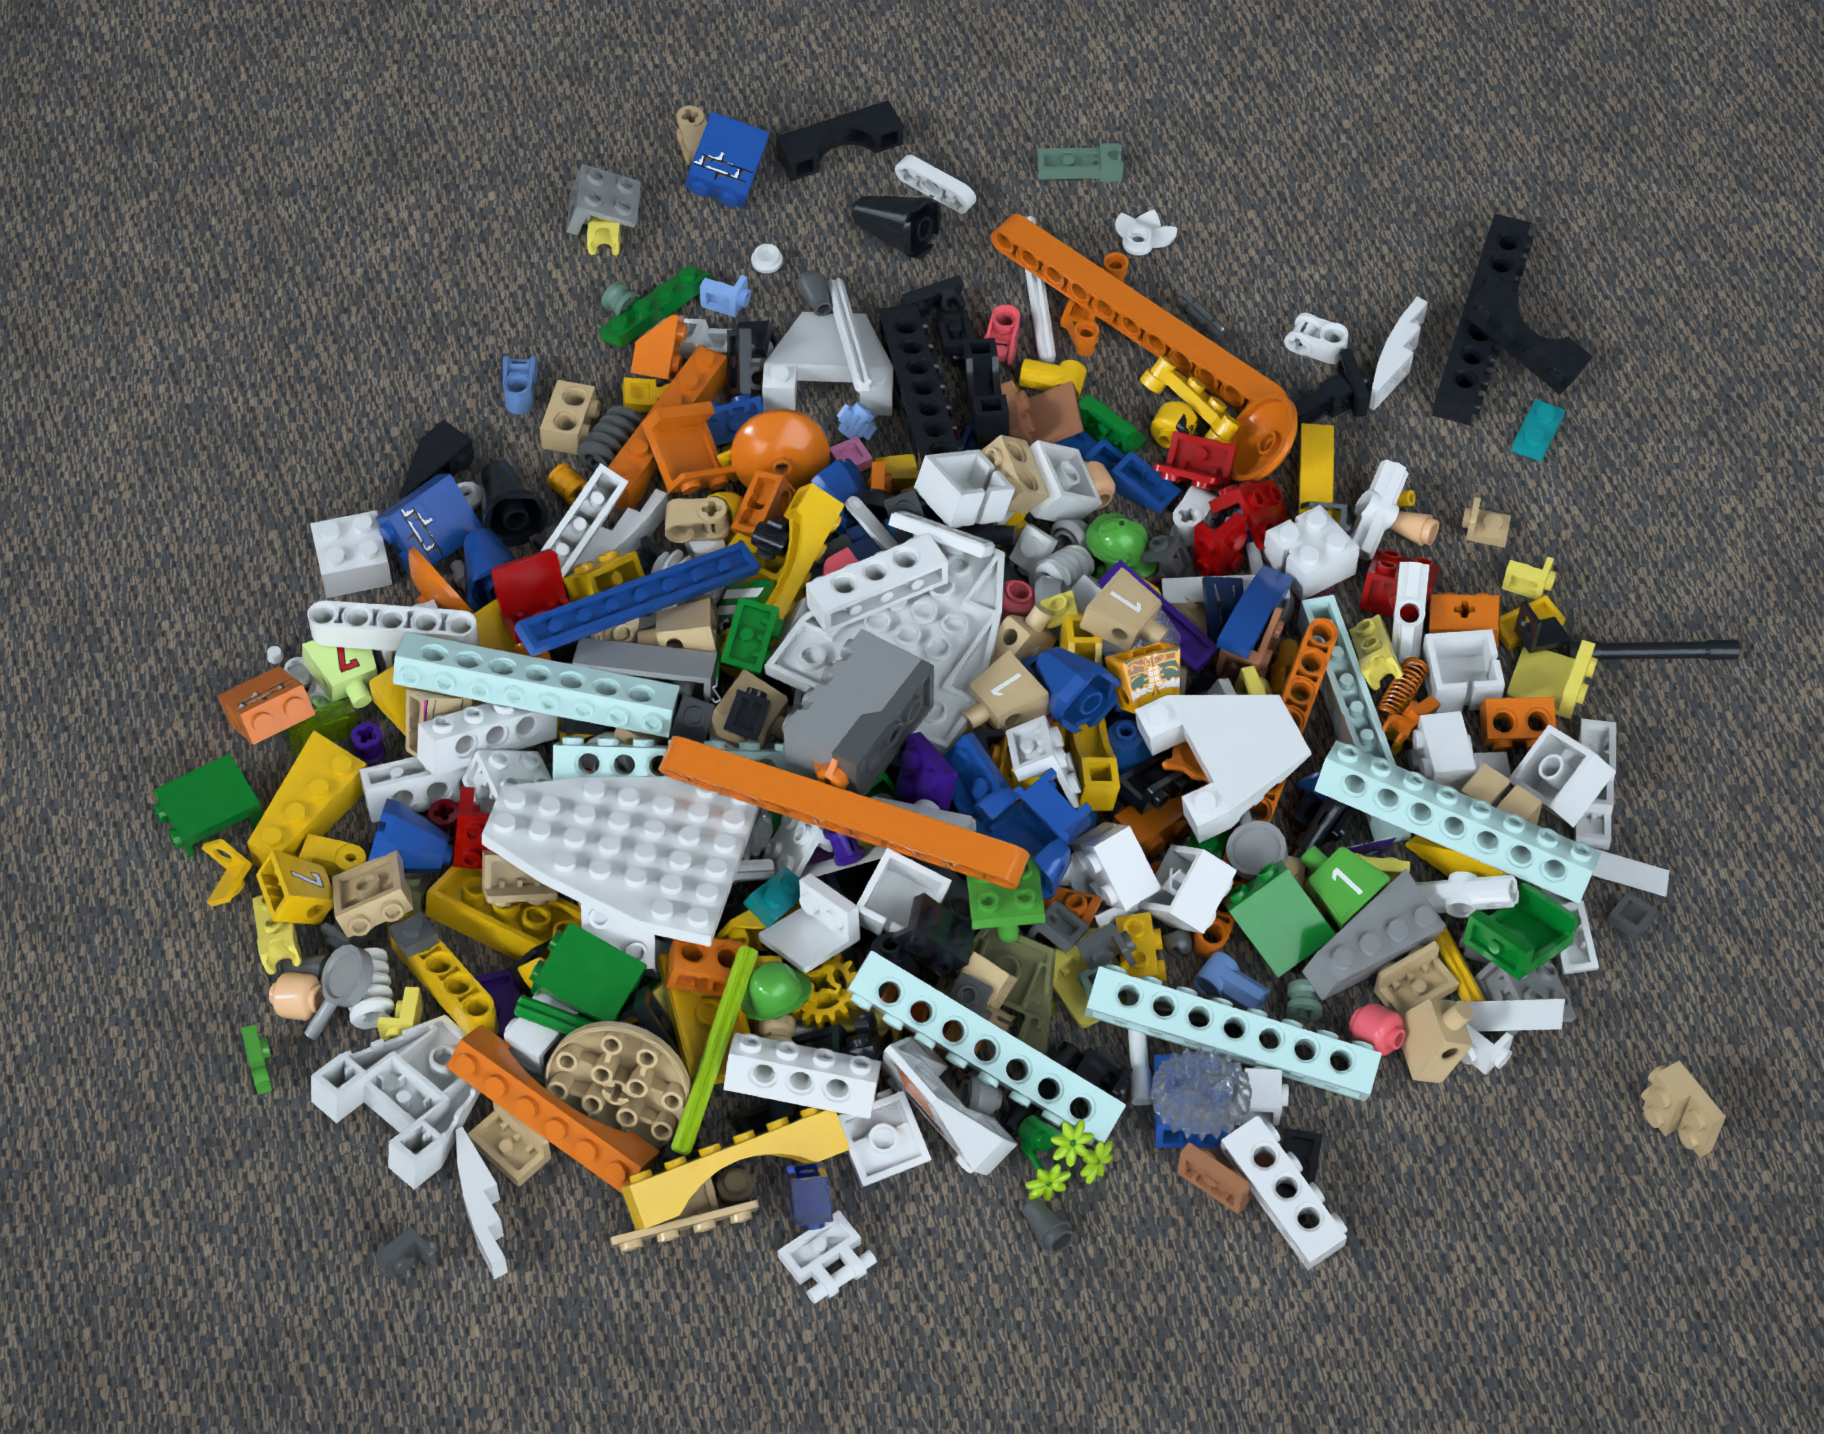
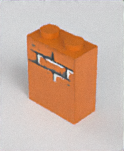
[217,666,316,745]

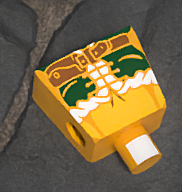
[1105,641,1180,714]

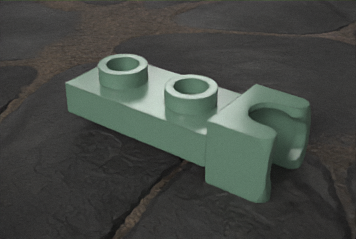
[1037,143,1123,182]

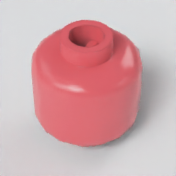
[1001,580,1035,623]
[1349,1003,1406,1056]

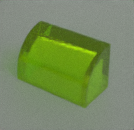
[284,698,358,755]

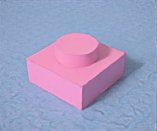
[830,436,873,472]

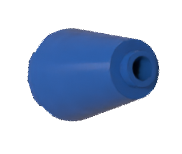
[463,528,517,612]

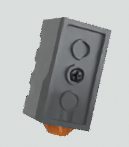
[782,629,934,796]

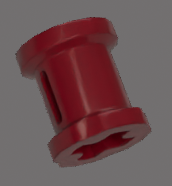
[428,799,459,844]

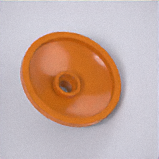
[1230,393,1298,483]
[731,409,830,491]
[408,546,475,614]

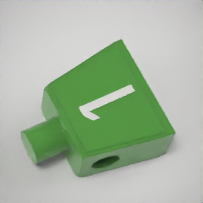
[1300,845,1390,932]

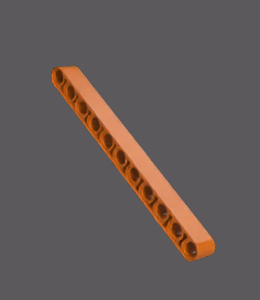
[991,213,1287,412]
[1192,618,1338,959]
[658,736,1030,889]

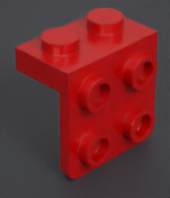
[1153,431,1239,490]
[1208,479,1293,551]
[491,549,571,644]

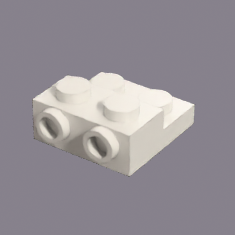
[838,1088,932,1188]

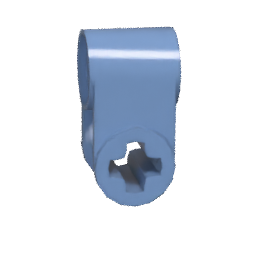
[502,355,538,415]

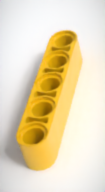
[387,910,499,1035]

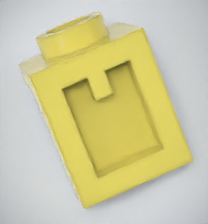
[1502,557,1557,600]
[1040,590,1083,629]
[1234,665,1273,695]
[377,987,424,1041]

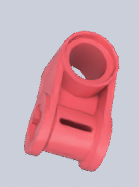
[984,305,1020,367]

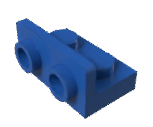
[707,394,764,448]
[943,733,1012,817]

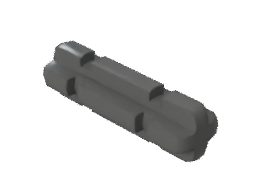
[1176,292,1226,342]

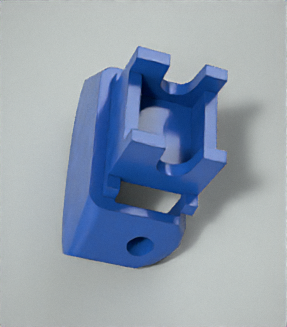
[974,768,1091,900]

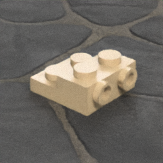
[332,850,413,938]
[1641,1061,1726,1158]

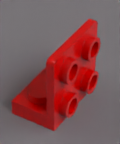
[1359,549,1440,625]
[453,786,491,870]

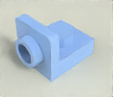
[700,275,751,317]

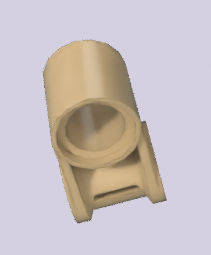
[676,106,707,165]
[665,497,730,543]

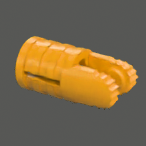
[547,463,588,506]
[1269,638,1299,700]

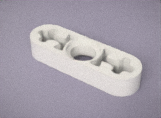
[895,155,976,214]

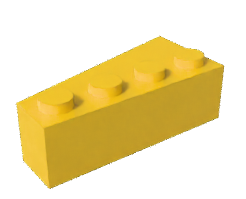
[247,730,368,868]

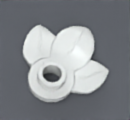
[1115,210,1177,255]

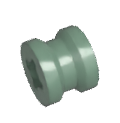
[601,281,641,316]
[1286,979,1323,1022]

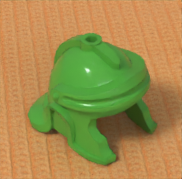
[1085,513,1157,580]

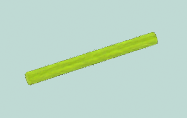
[671,945,758,1155]

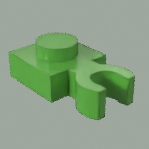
[241,1024,272,1095]

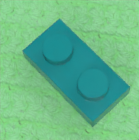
[1511,399,1566,462]
[743,866,800,928]

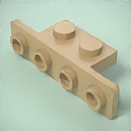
[610,1177,759,1252]

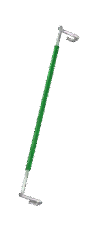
[711,622,723,703]

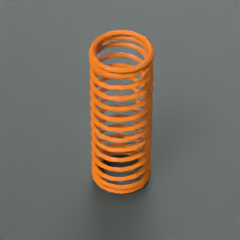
[1376,657,1429,725]

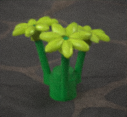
[1018,1115,1113,1201]

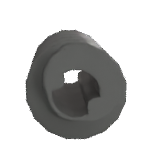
[577,405,643,473]

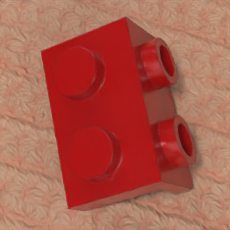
[1193,512,1247,577]

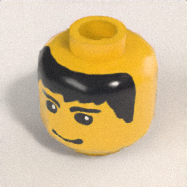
[1150,401,1198,448]

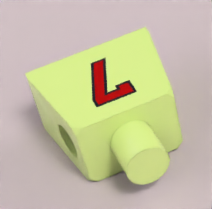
[302,640,377,708]

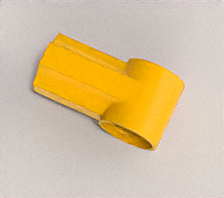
[1019,358,1087,399]

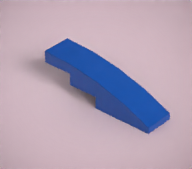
[1057,431,1182,514]
[1216,565,1295,659]

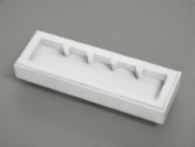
[888,511,995,558]

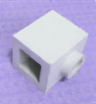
[1242,1066,1289,1125]

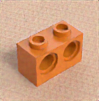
[730,470,797,538]
[1479,697,1556,751]
[666,938,748,997]

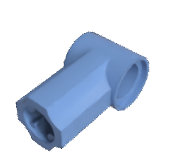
[1193,951,1270,1011]

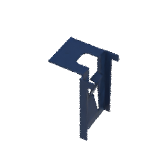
[1202,577,1262,650]

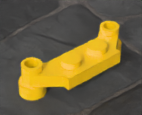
[1140,355,1241,444]

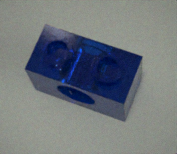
[786,1162,833,1230]

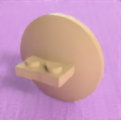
[545,1021,692,1149]

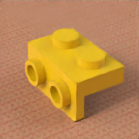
[1115,912,1167,981]

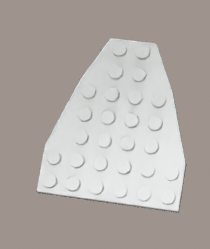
[765,542,1005,755]
[482,776,760,947]

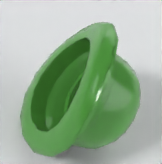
[741,961,812,1021]

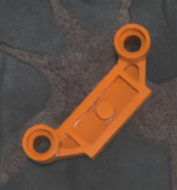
[1060,252,1129,357]

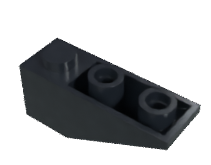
[399,420,475,500]

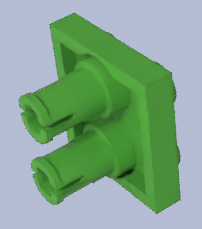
[966,856,1045,943]

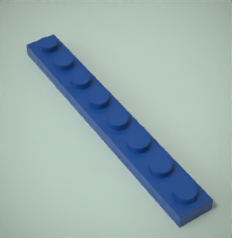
[514,541,761,657]

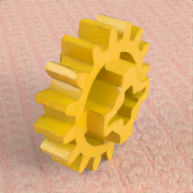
[791,953,859,1029]

